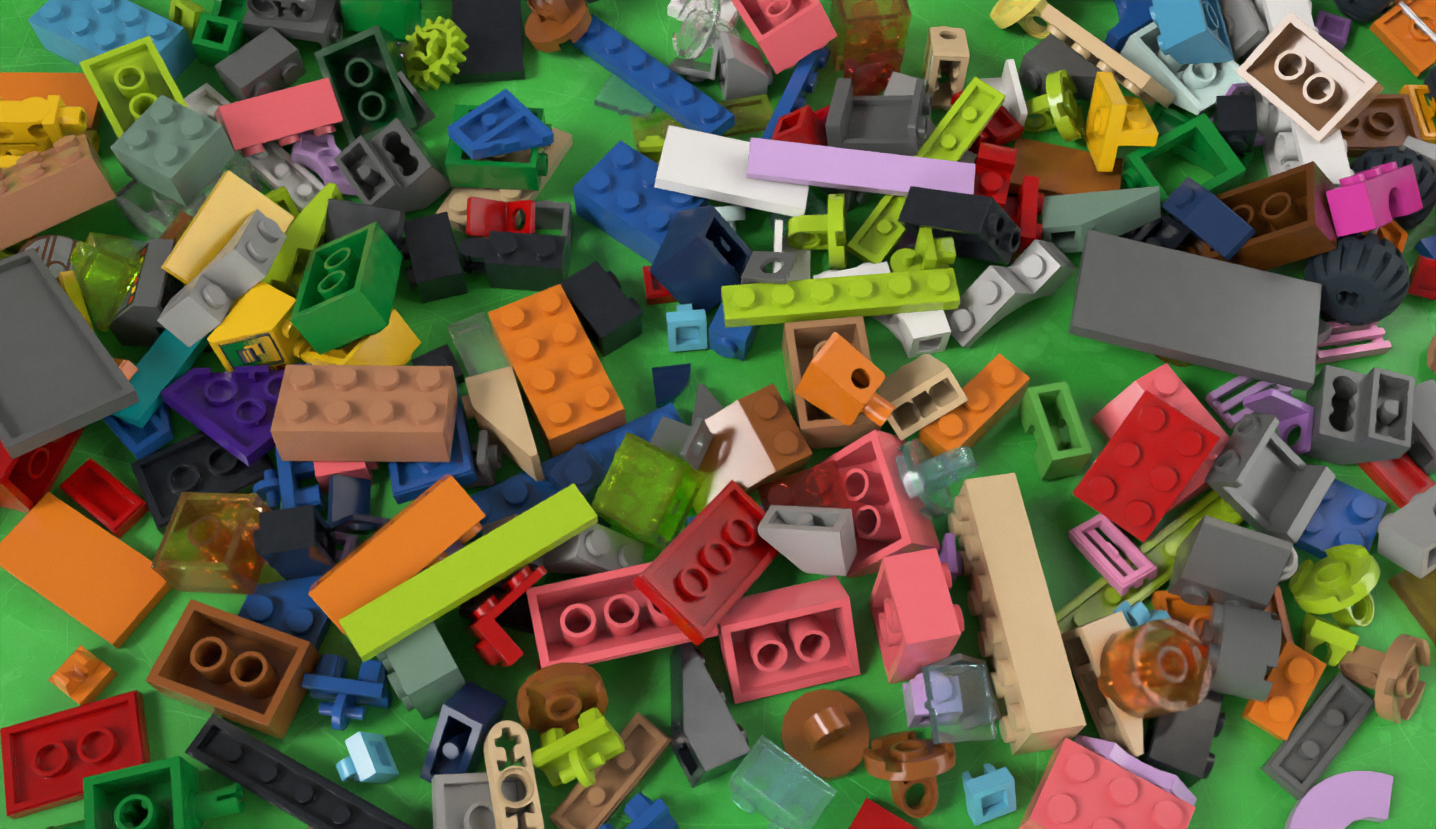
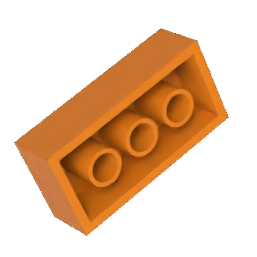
[487,284,626,458]
[308,474,486,635]

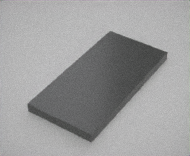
[1068,230,1322,391]
[0,248,140,459]

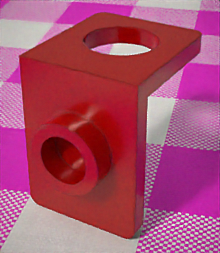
[466,197,536,238]

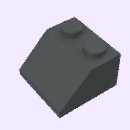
[1168,515,1293,611]

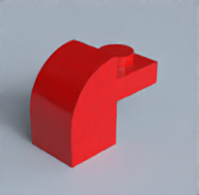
[771,104,831,146]
[973,141,1017,210]

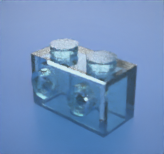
[728,735,837,829]

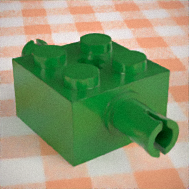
[46,756,245,829]

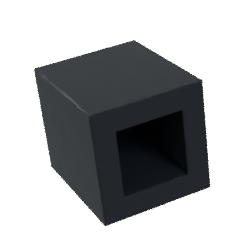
[1212,95,1257,154]

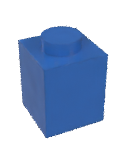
[709,302,761,361]

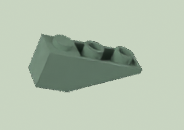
[1042,186,1161,253]

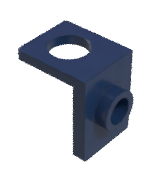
[328,474,390,536]

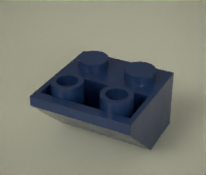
[649,205,752,313]

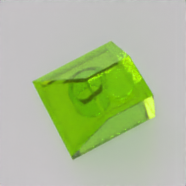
[70,232,143,333]

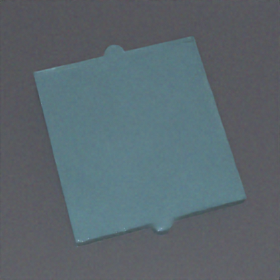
[594,73,657,121]
[922,664,997,744]

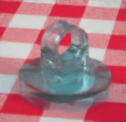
[896,439,979,521]

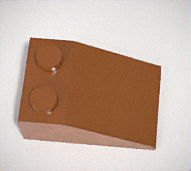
[669,383,813,516]

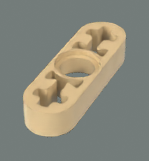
[483,720,544,829]

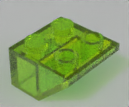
[591,433,704,551]

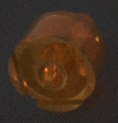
[1098,618,1212,719]

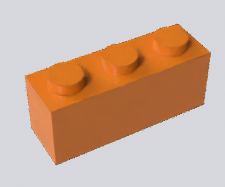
[914,353,1030,475]

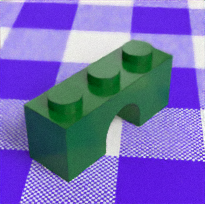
[192,0,248,67]

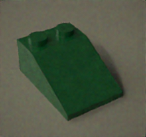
[314,25,420,145]

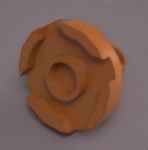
[525,0,592,53]
[516,659,609,736]
[780,689,870,781]
[863,731,957,818]

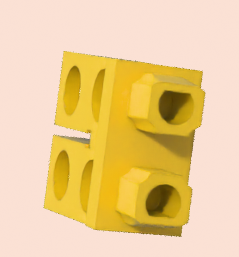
[0,95,100,156]

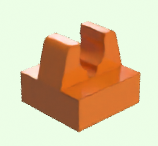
[48,645,118,705]

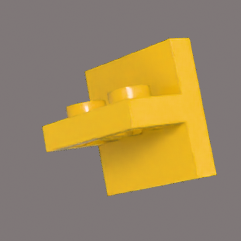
[1083,71,1159,172]

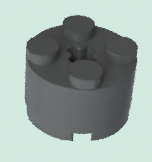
[1195,602,1282,702]

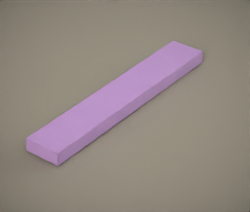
[746,137,976,197]

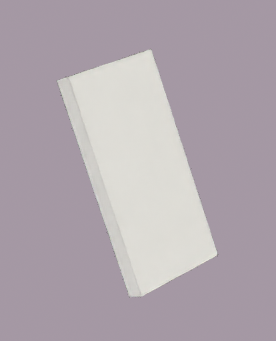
[654,125,809,217]

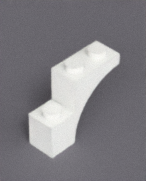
[813,262,951,358]

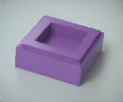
[1313,10,1352,52]

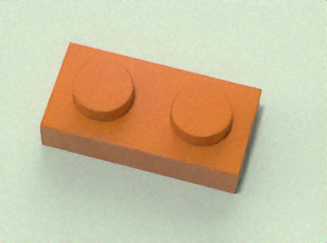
[1241,640,1327,741]

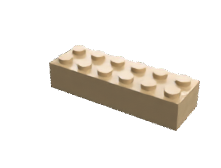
[947,472,1086,756]

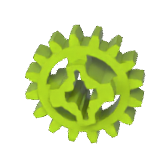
[399,16,469,92]

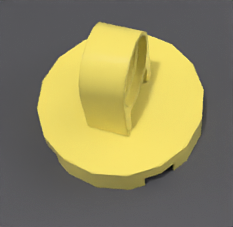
[990,0,1050,39]

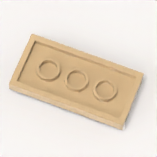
[1040,4,1176,108]
[435,127,573,239]

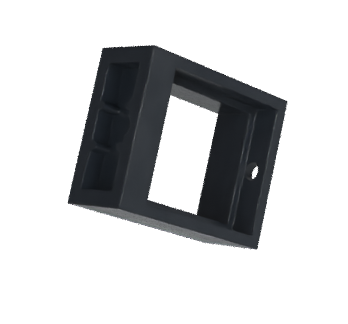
[898,186,1021,265]

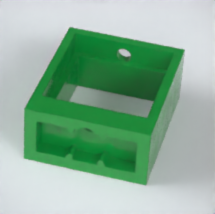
[445,104,552,191]
[1122,113,1247,220]

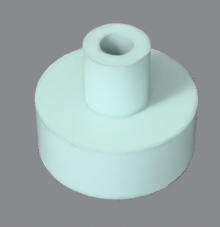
[715,205,746,232]

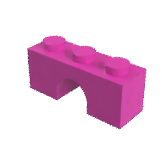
[1326,161,1423,237]

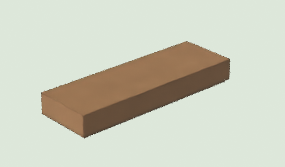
[549,712,671,829]

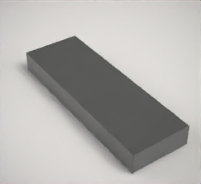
[1260,672,1375,801]

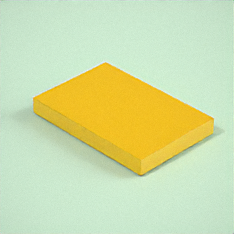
[161,170,295,313]

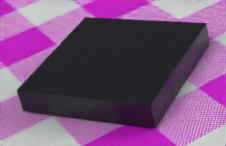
[324,199,405,253]

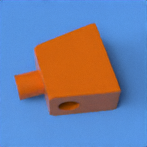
[795,332,896,427]

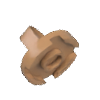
[1338,634,1431,724]

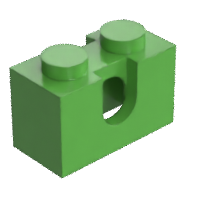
[1018,381,1092,481]

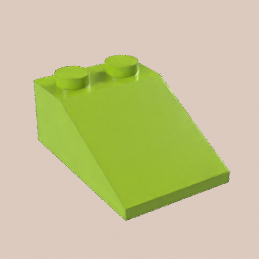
[79,35,188,139]

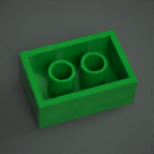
[290,221,403,355]

